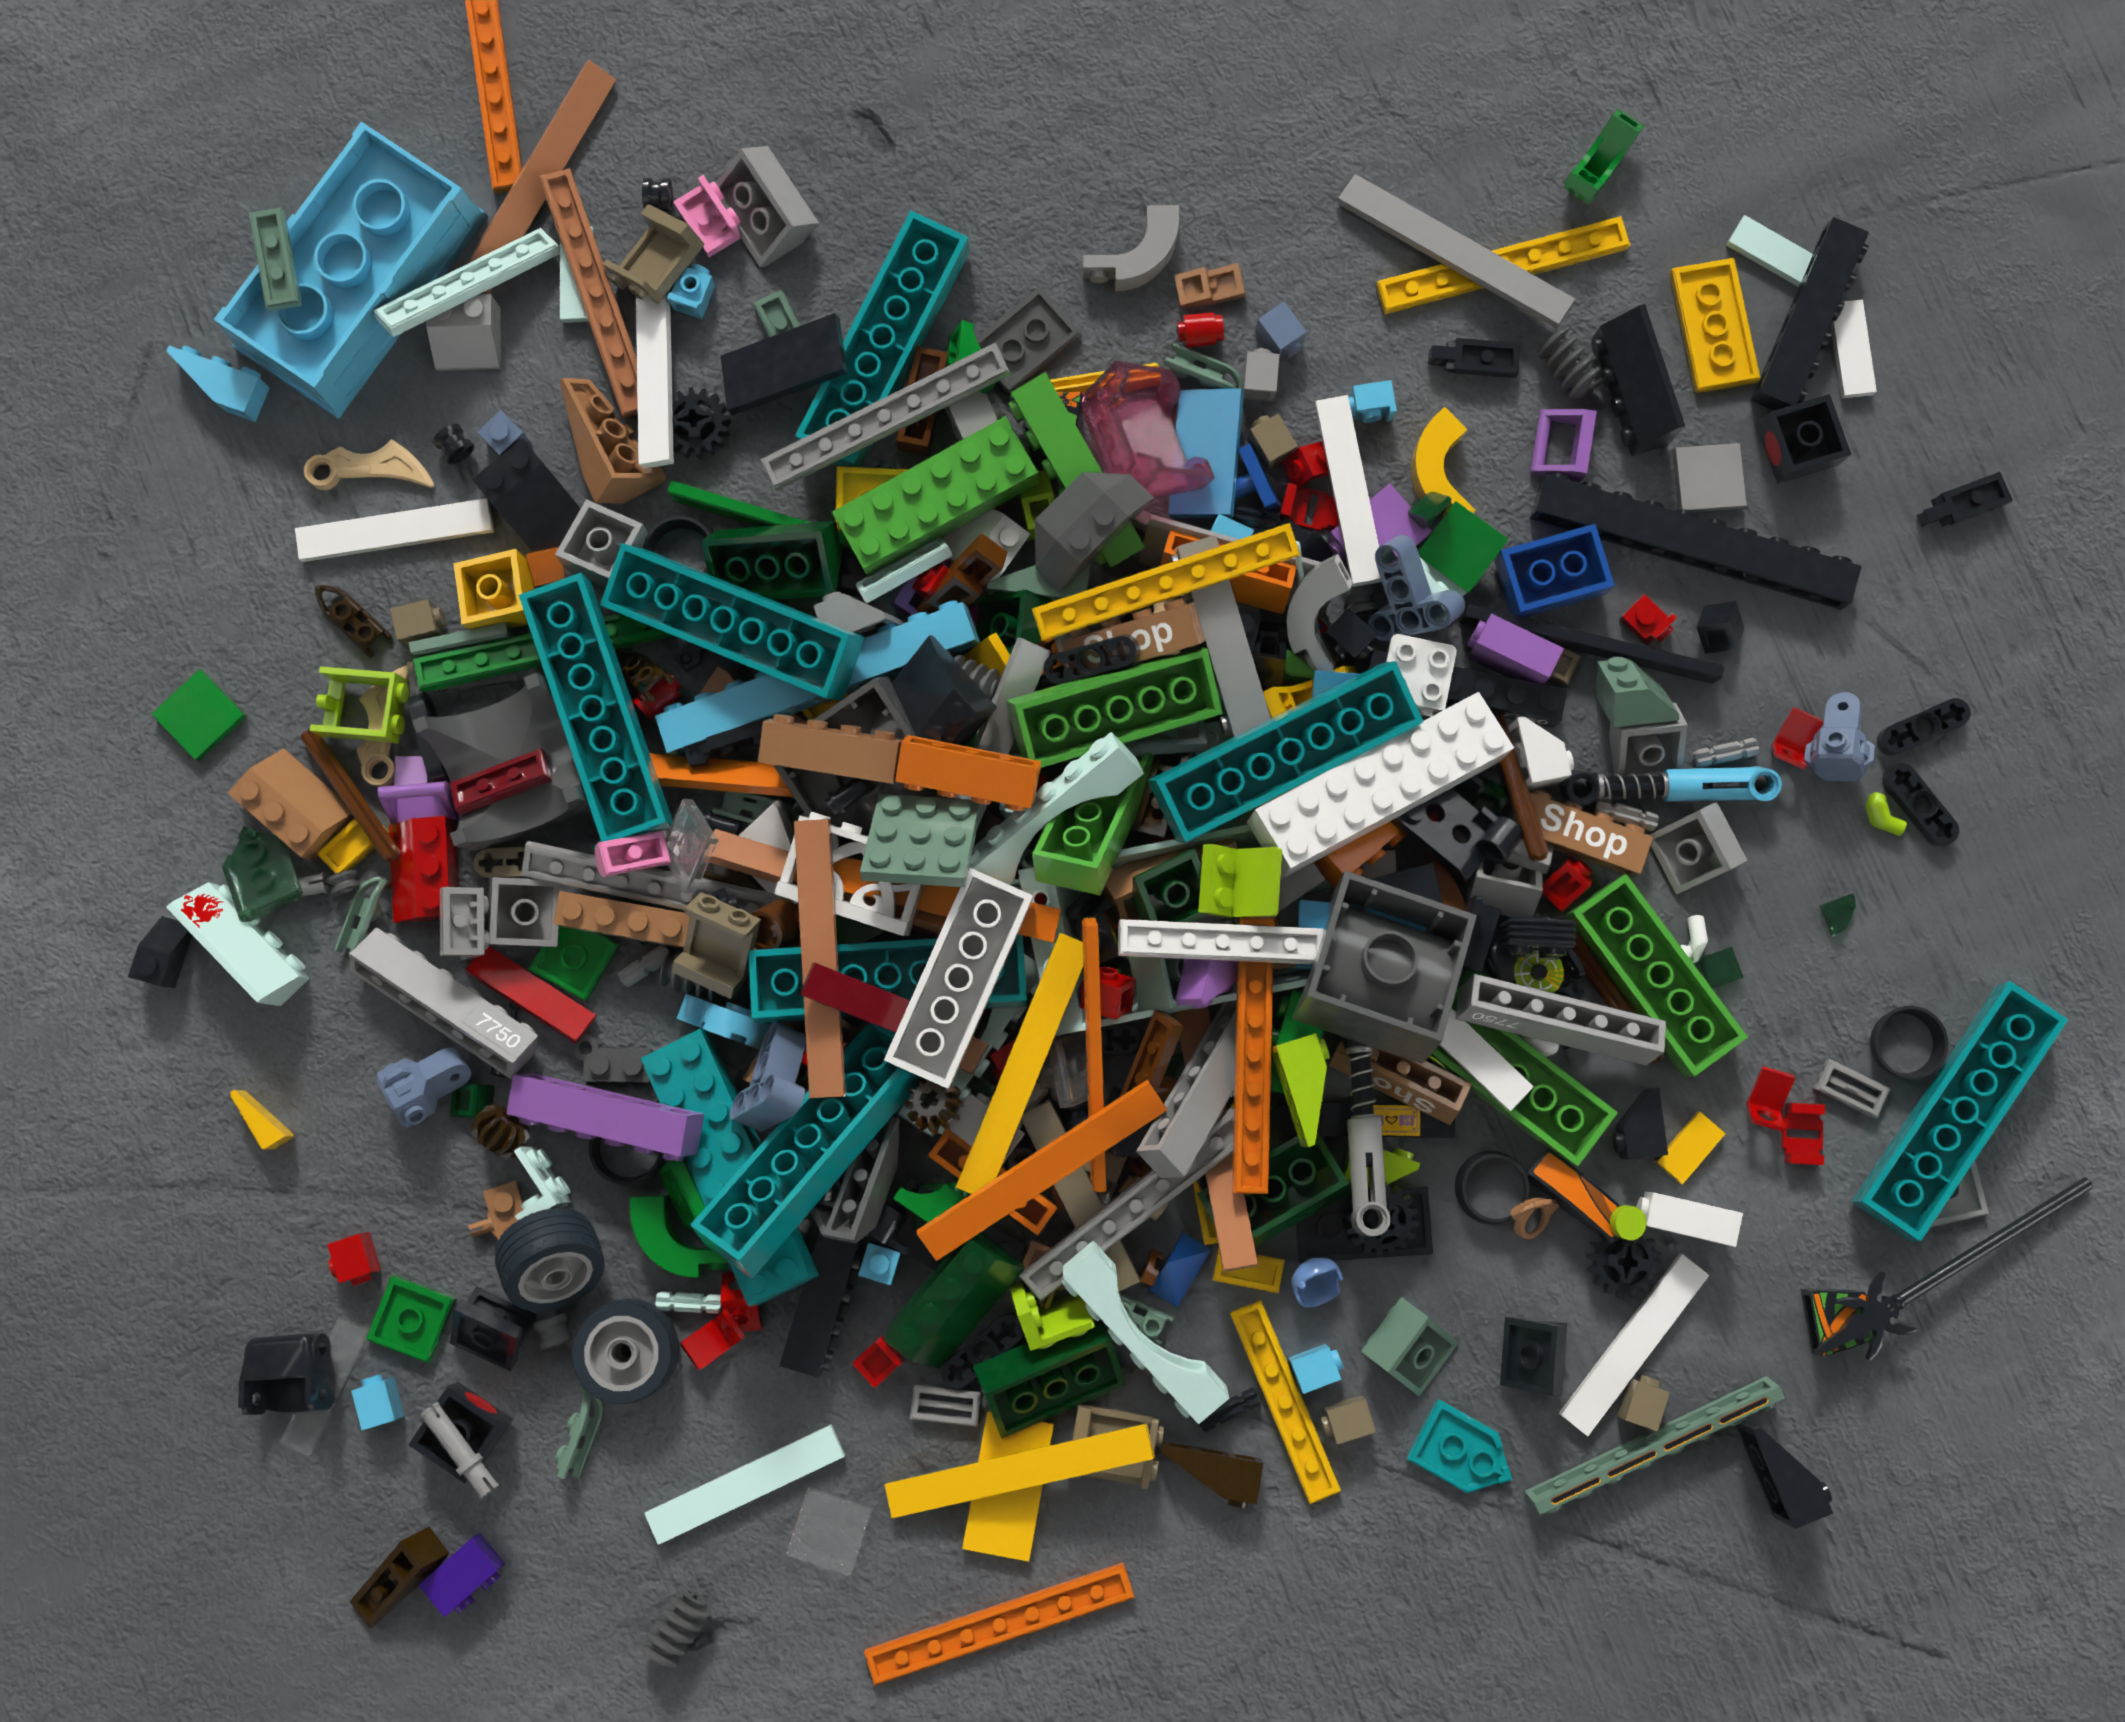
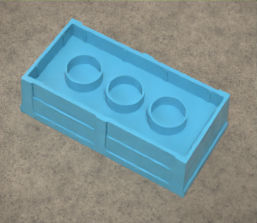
[213,122,488,419]

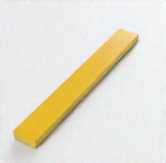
[1376,216,1631,315]
[1032,523,1300,641]
[956,933,1083,1194]
[884,1423,1155,1518]

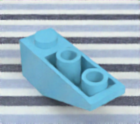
[167,345,270,422]

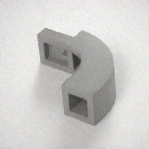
[1083,205,1179,292]
[1287,554,1353,671]

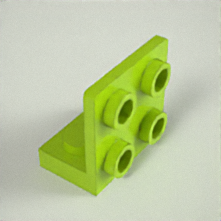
[1198,844,1282,918]
[1010,1281,1095,1351]

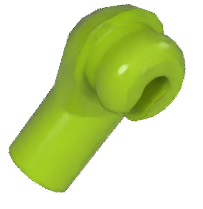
[1865,792,1907,837]

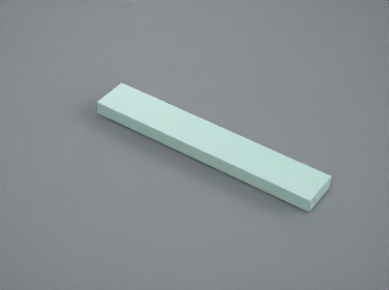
[373,228,560,337]
[644,1424,845,1545]

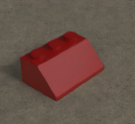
[388,816,459,924]

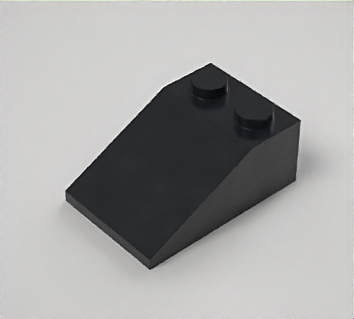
[472,439,581,552]
[892,635,997,746]
[1735,1420,1833,1529]

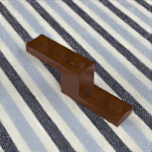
[1119,1010,1184,1178]

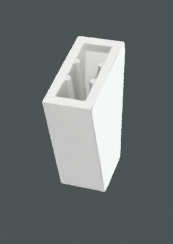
[739,799,795,903]
[1636,1191,1743,1247]

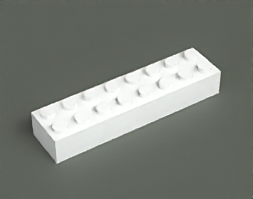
[1247,692,1514,879]

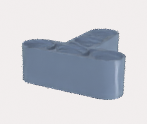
[1368,535,1465,641]
[730,1021,806,1132]

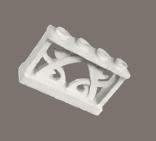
[774,812,924,936]

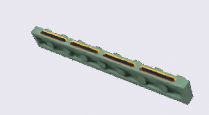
[1525,1376,1785,1515]

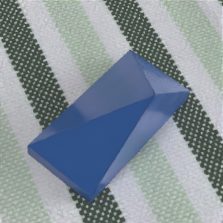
[1148,1232,1211,1307]

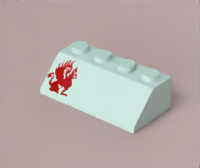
[166,882,310,1006]

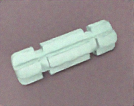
[655,1292,722,1314]

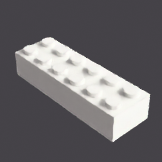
[884,867,1034,1089]

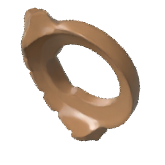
[1510,1197,1559,1239]

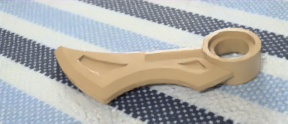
[304,439,434,491]
[356,663,415,788]

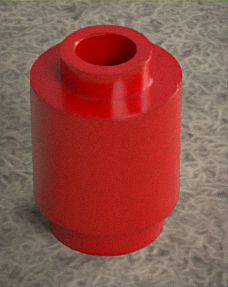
[1177,312,1224,348]
[633,673,682,721]

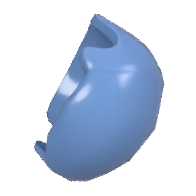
[1291,1258,1343,1308]

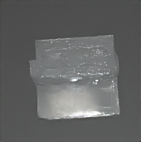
[1036,1030,1105,1108]

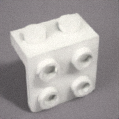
[1386,634,1457,719]

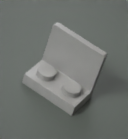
[440,887,489,960]

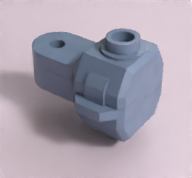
[1804,692,1876,782]
[376,1047,471,1128]

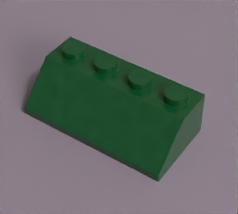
[701,521,842,600]
[1197,1132,1351,1248]
[885,1232,1025,1368]
[973,1318,1126,1439]

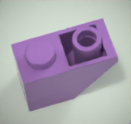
[1176,959,1237,1009]

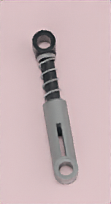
[1340,1036,1390,1237]

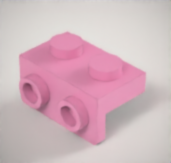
[673,175,741,258]

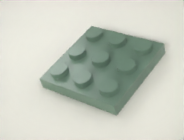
[860,794,981,887]

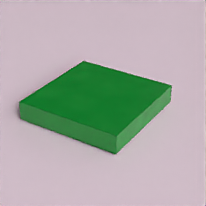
[1418,501,1509,593]
[151,669,247,761]
[528,926,621,1002]
[658,1160,705,1230]
[366,1275,457,1363]

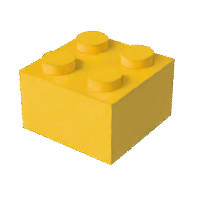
[453,549,534,630]

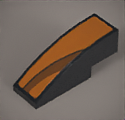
[1528,1147,1620,1245]

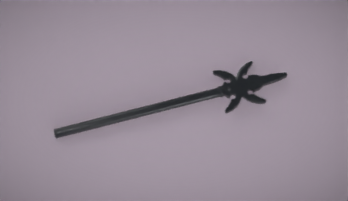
[1816,1177,2093,1360]

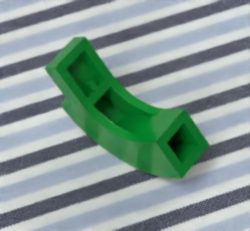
[1563,109,1645,205]
[630,1195,729,1277]

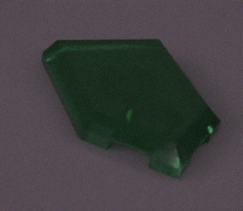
[222,826,303,922]

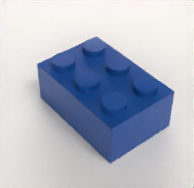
[1494,524,1615,617]

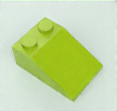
[1271,1033,1330,1147]

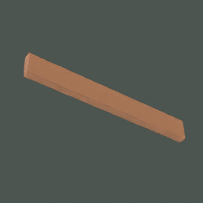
[466,60,616,294]
[539,168,638,419]
[794,819,846,1098]
[703,829,947,933]
[1174,1006,1258,1272]

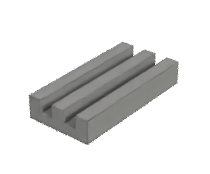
[1813,1059,1891,1119]
[910,1384,981,1427]

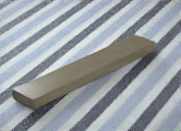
[1021,1100,1140,1292]

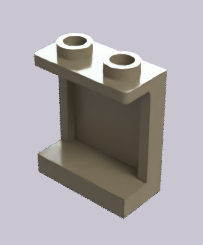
[602,204,705,304]
[671,892,761,999]
[1072,1404,1164,1489]

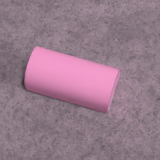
[595,830,671,877]

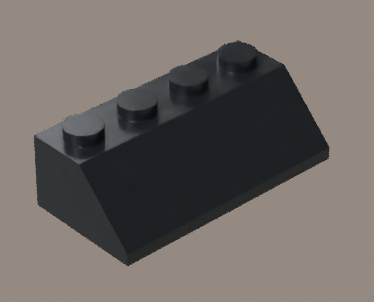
[1591,304,1685,456]

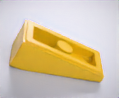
[230,1090,295,1150]

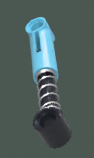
[1560,766,1782,805]

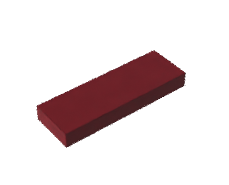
[450,748,552,815]
[800,962,910,1033]

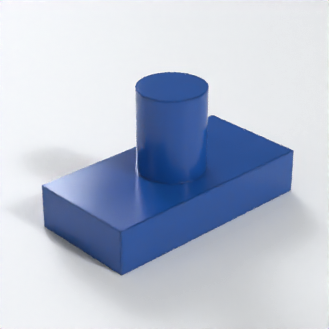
[1235,443,1281,510]

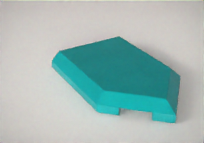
[1406,1399,1513,1493]

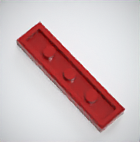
[466,946,596,1044]

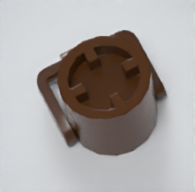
[751,898,801,950]

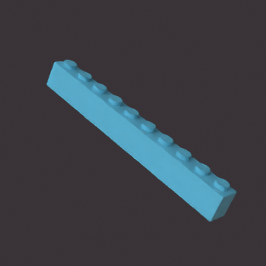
[655,601,980,756]

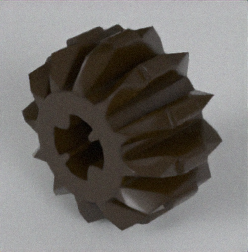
[904,1078,964,1134]
[470,1104,531,1159]

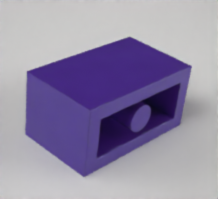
[418,1532,506,1617]

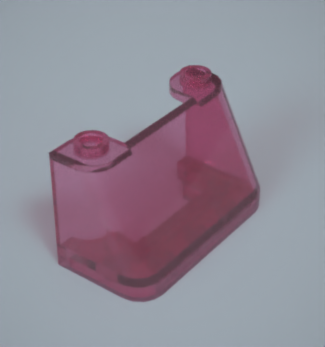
[1081,360,1215,498]

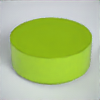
[1610,1205,1647,1240]

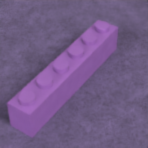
[506,1073,704,1161]

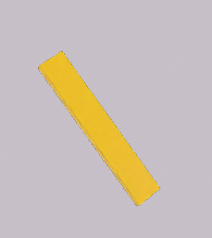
[1229,1299,1341,1504]

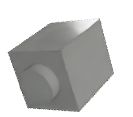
[1243,348,1280,402]

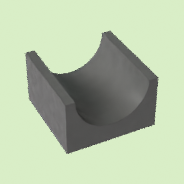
[1292,871,1477,1064]

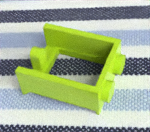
[310,666,410,744]

